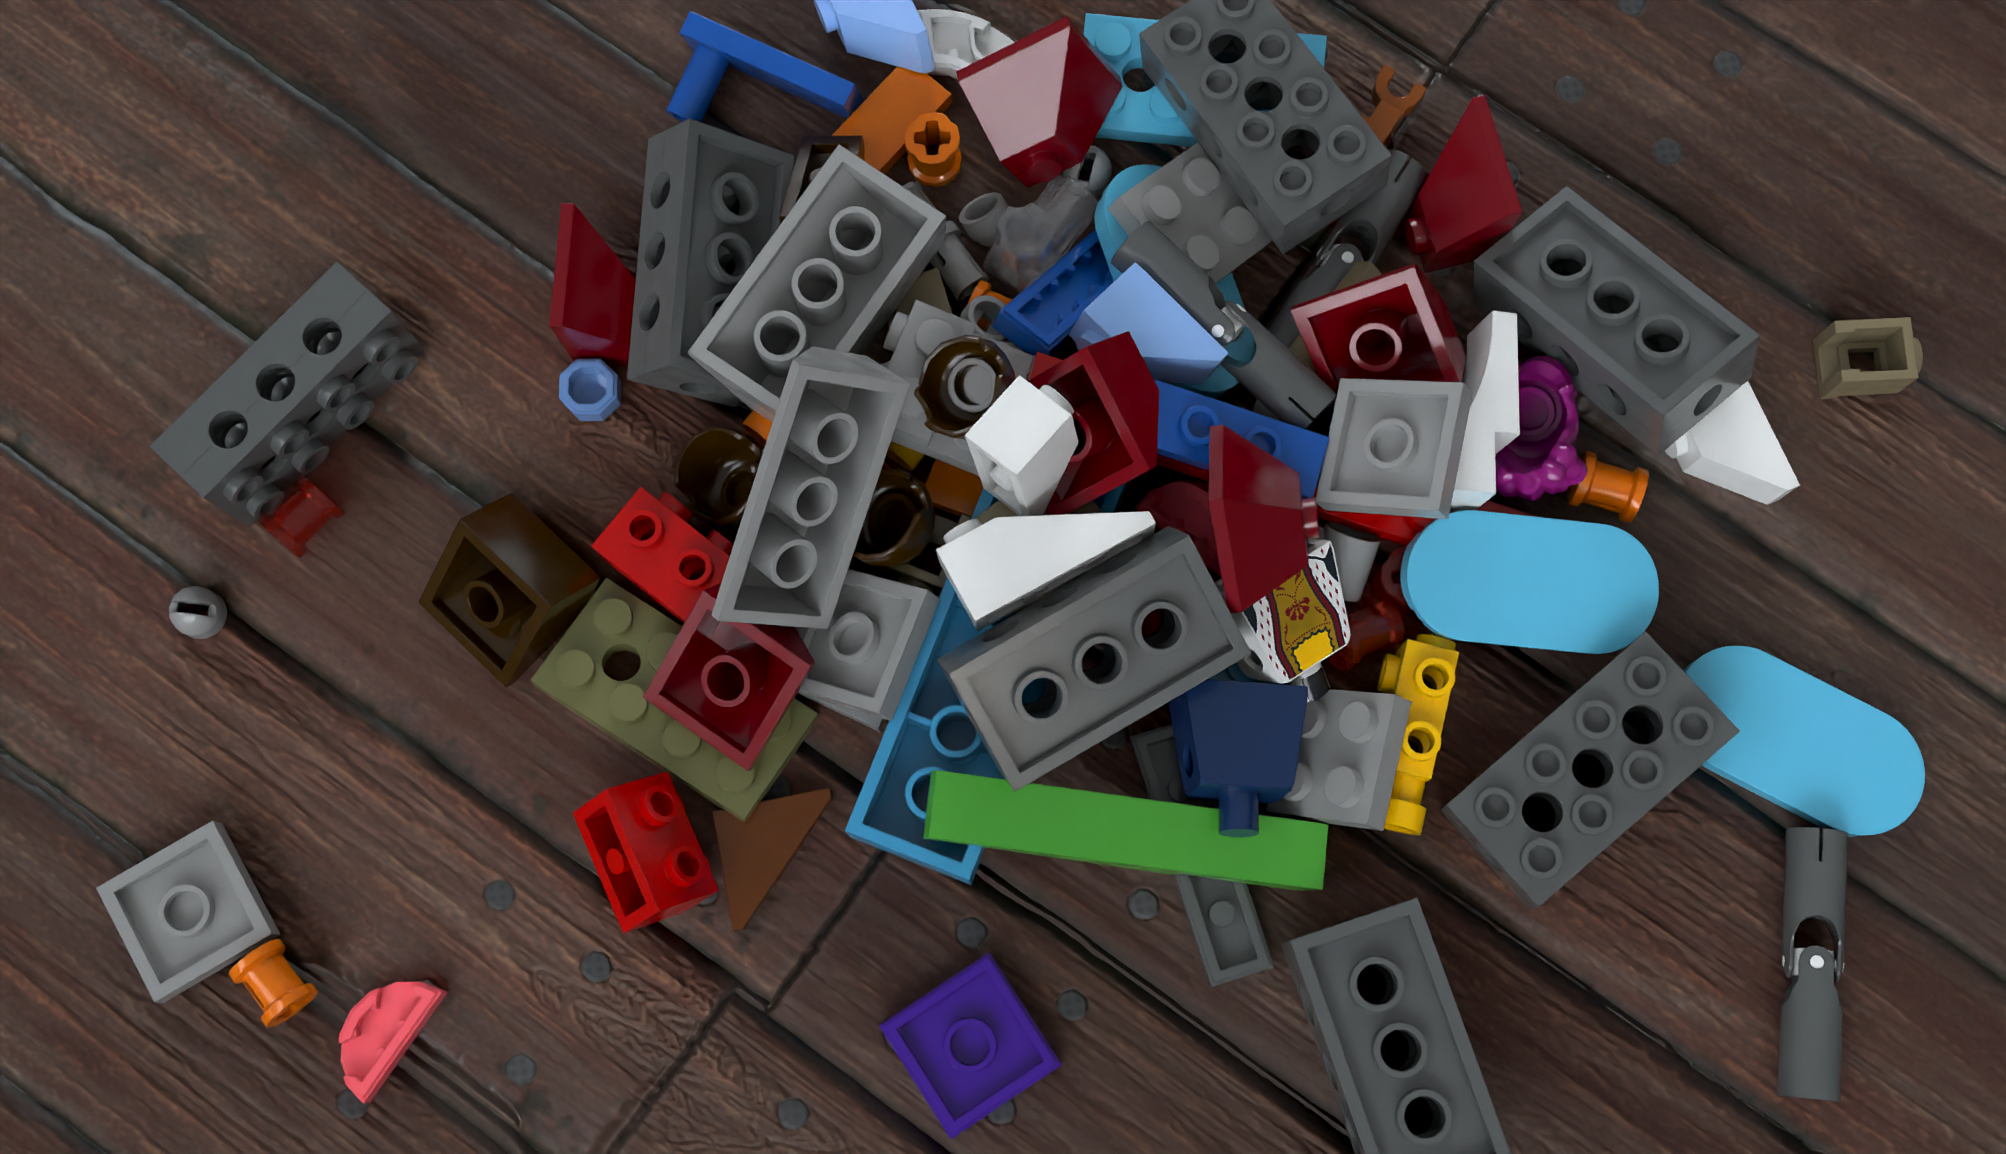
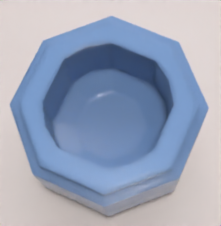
[559,359,622,421]

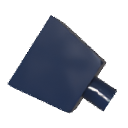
[1169,679,1308,837]

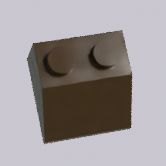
[418,493,601,687]

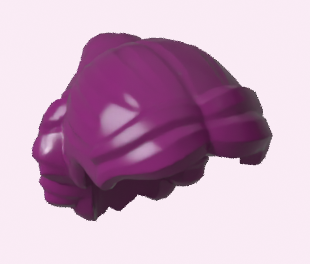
[1495,356,1588,501]

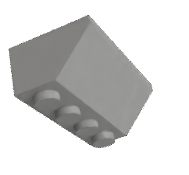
[688,144,946,423]
[711,346,910,629]

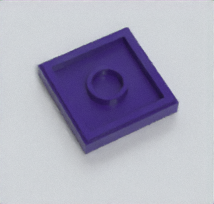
[879,952,1062,1140]

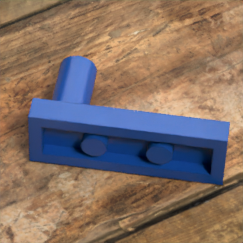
[666,11,864,123]

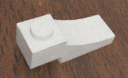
[1450,310,1520,512]

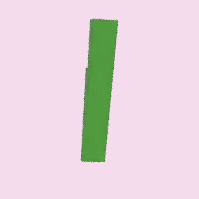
[923,770,1329,891]

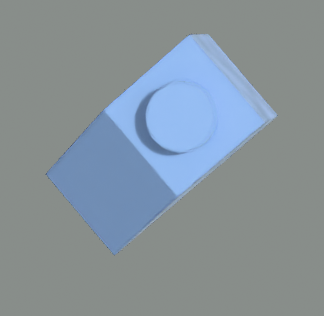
[814,0,935,74]
[1069,262,1229,384]

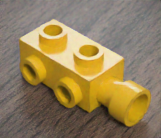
[1378,634,1459,835]

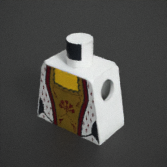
[1215,538,1351,702]

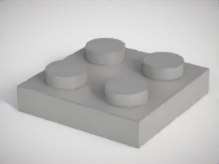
[1107,143,1272,284]
[1316,378,1473,519]
[796,569,940,721]
[1266,689,1411,831]
[96,820,281,1003]

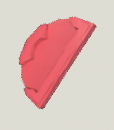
[1135,480,1222,578]
[339,982,448,1104]

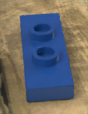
[992,229,1114,356]
[1154,379,1329,499]

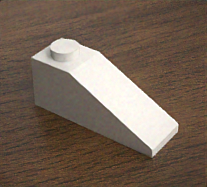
[936,511,1156,632]

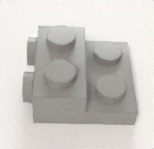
[883,300,1034,476]

